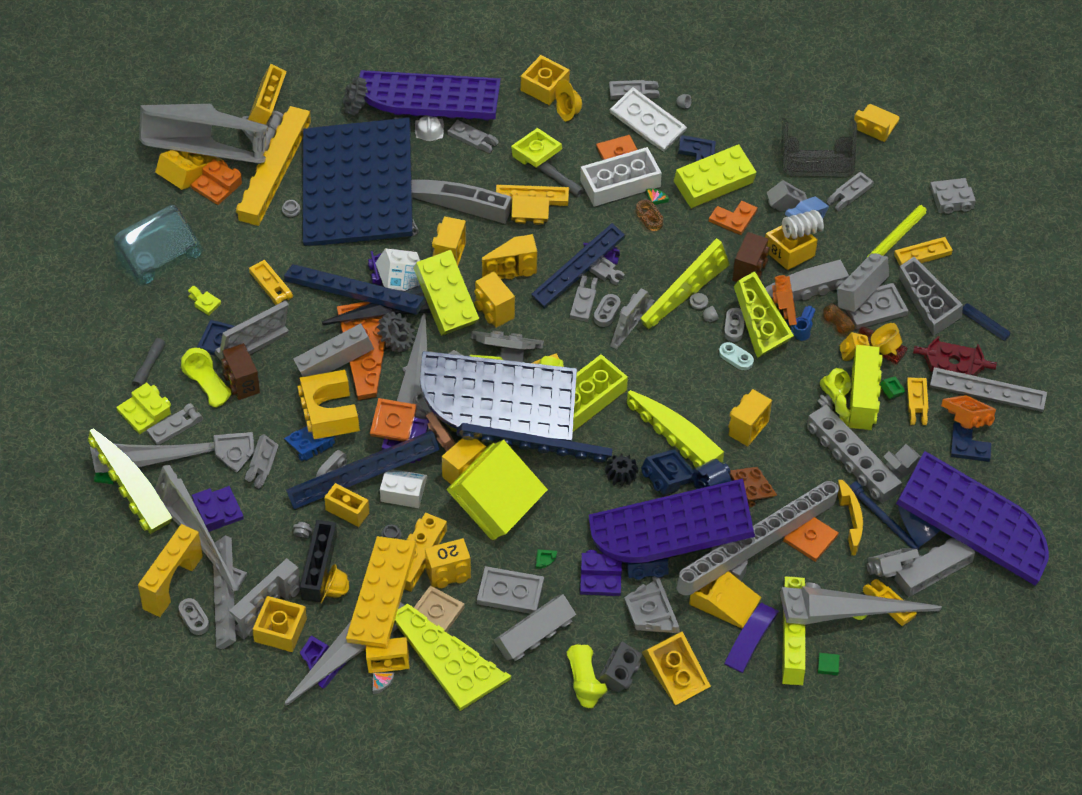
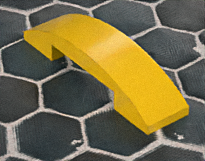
[838,480,863,555]

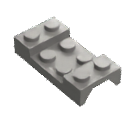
[229,558,300,640]

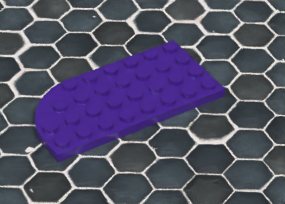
[359,70,501,120]
[896,451,1049,586]
[589,479,755,563]

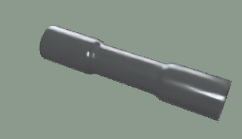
[537,161,584,197]
[132,338,166,387]

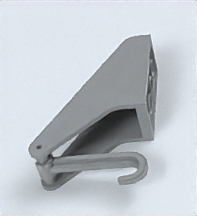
[139,104,268,163]

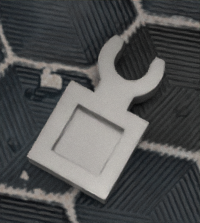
[589,257,625,285]

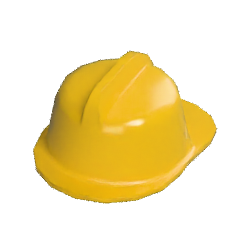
[555,79,582,122]
[871,323,902,355]
[320,564,349,603]

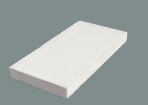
[610,87,687,152]

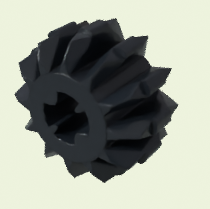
[605,453,638,487]

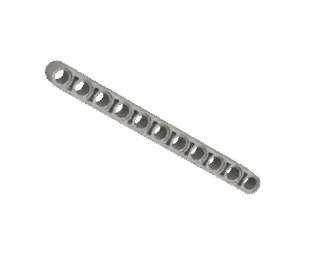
[676,481,839,595]

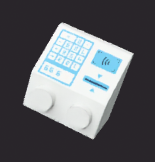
[376,248,420,291]
[380,469,427,508]

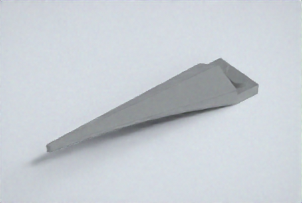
[397,313,430,432]
[90,442,214,473]
[154,465,238,591]
[780,586,942,625]
[285,602,404,706]

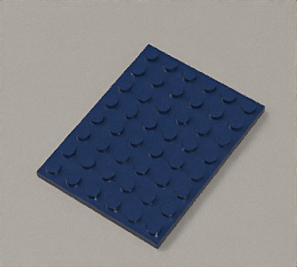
[303,118,413,246]

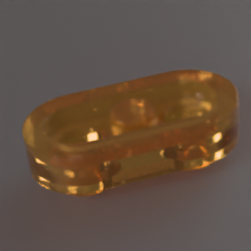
[636,200,663,231]
[823,303,855,335]

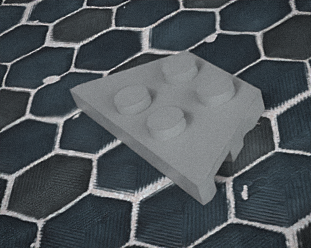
[610,288,655,350]
[471,331,544,349]
[624,576,680,633]

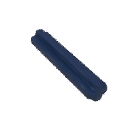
[962,303,1011,341]

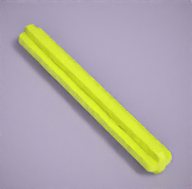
[867,205,927,257]

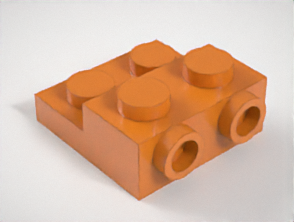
[191,158,242,205]
[772,275,797,326]
[941,395,996,429]

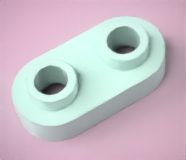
[719,342,754,370]

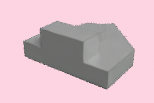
[213,432,255,473]

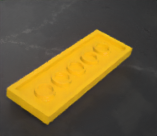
[346,536,417,648]

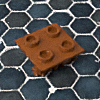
[730,467,777,508]

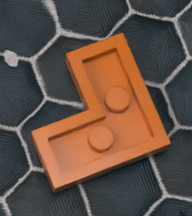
[709,201,758,235]

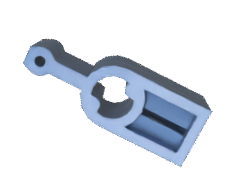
[785,196,829,219]

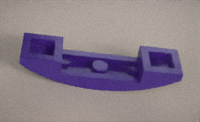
[724,603,779,673]

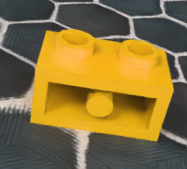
[511,195,549,225]
[324,483,369,527]
[366,637,410,673]

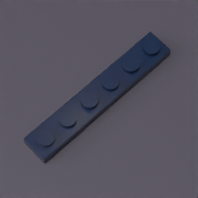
[531,223,625,309]

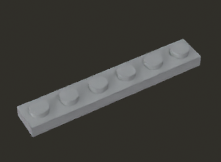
[930,367,1047,412]
[213,535,236,649]

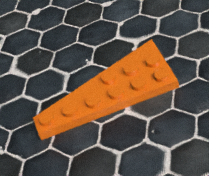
[337,302,386,400]

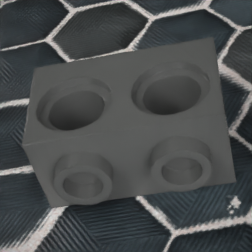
[597,641,642,692]

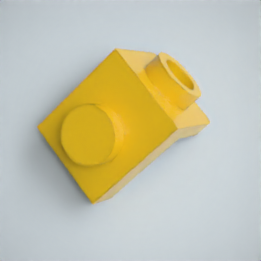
[839,332,870,361]

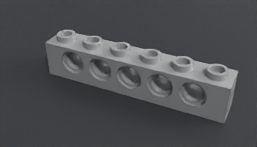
[807,404,902,503]

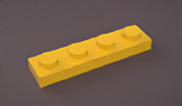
[496,185,569,206]

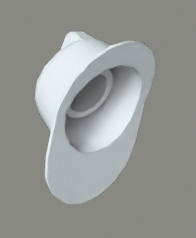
[415,115,444,141]

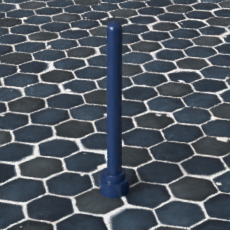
[849,481,920,550]

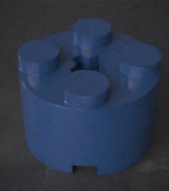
[692,458,732,489]

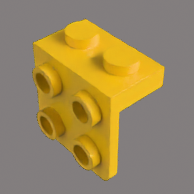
[853,104,899,142]

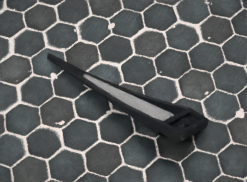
[322,285,431,326]

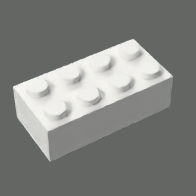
[580,147,662,207]

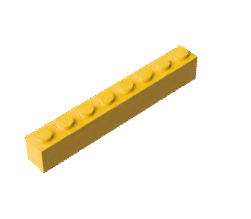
[236,106,311,226]

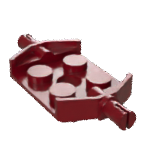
[913,336,997,376]

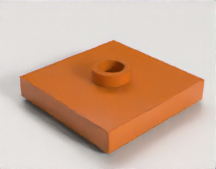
[596,135,637,160]
[370,398,417,442]
[783,517,839,562]

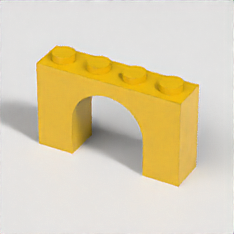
[297,370,360,439]
[138,524,203,617]

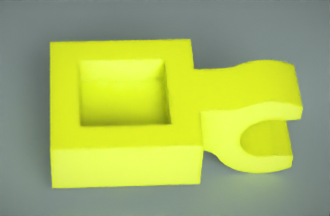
[188,286,221,316]

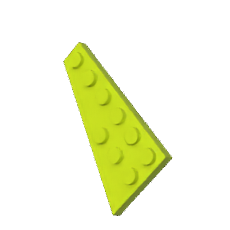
[640,238,730,329]
[394,604,511,711]

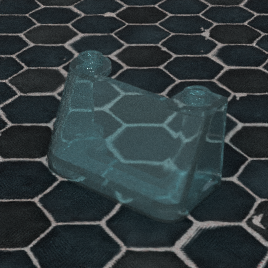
[114,205,203,286]

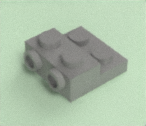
[930,178,976,214]
[867,548,919,577]

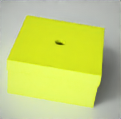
[446,440,548,540]

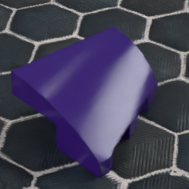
[300,636,345,689]

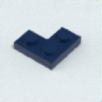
[678,135,716,162]
[951,422,991,462]

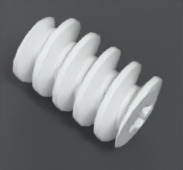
[782,210,824,239]

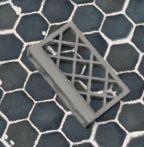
[215,301,289,361]

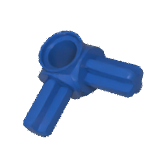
[784,306,815,341]

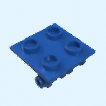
[284,426,335,461]

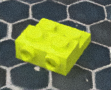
[511,128,562,168]
[116,383,171,434]

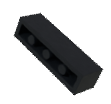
[300,520,337,602]

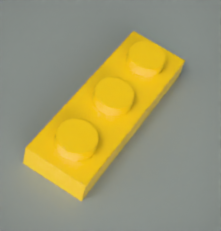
[894,237,953,266]

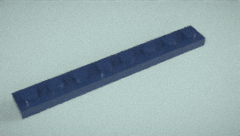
[284,264,425,314]
[457,423,612,462]
[286,430,440,509]

